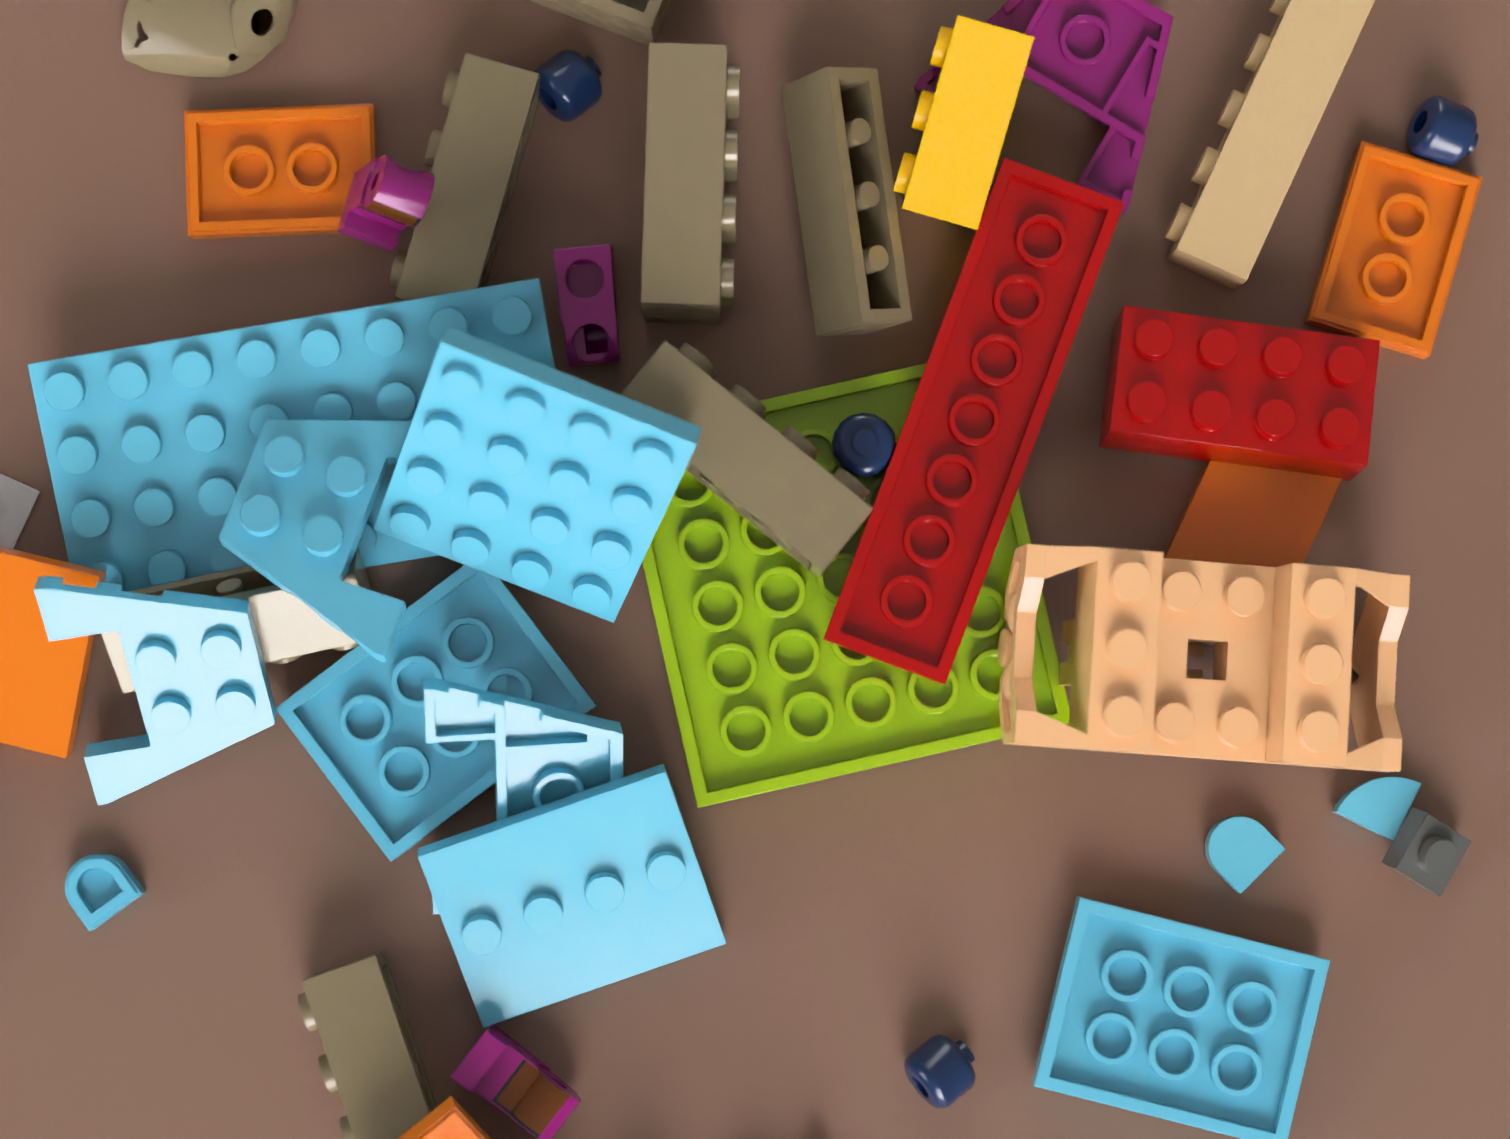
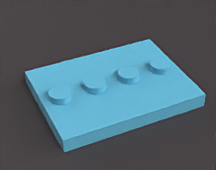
[275,565,597,862]
[418,763,726,1028]
[1031,896,1330,1139]

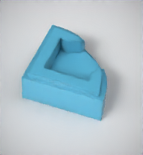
[1332,776,1421,841]

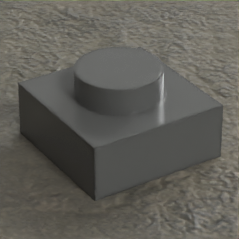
[1381,807,1471,897]

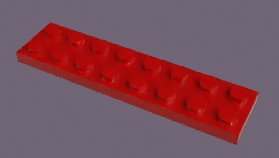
[823,158,1125,685]

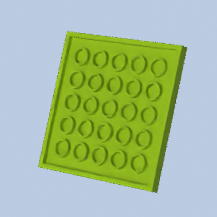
[642,363,1070,808]

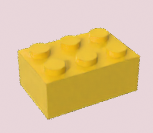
[893,15,1034,230]

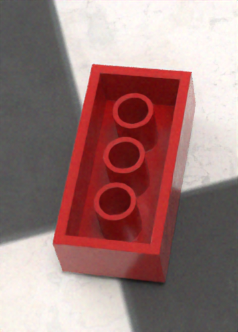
[1098,305,1380,481]

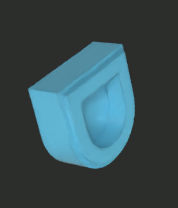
[1205,816,1285,894]
[65,853,146,931]

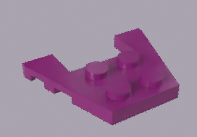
[914,0,1173,214]

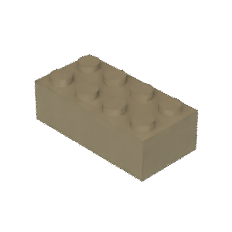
[641,43,740,324]
[621,340,873,578]

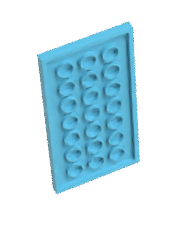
[27,277,556,592]

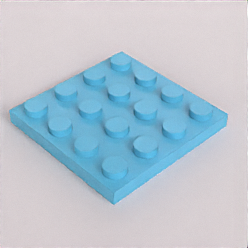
[373,326,702,623]

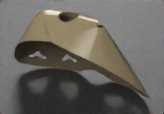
[121,0,298,78]

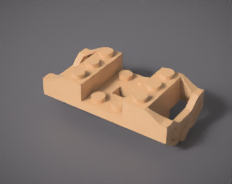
[998,544,1410,772]

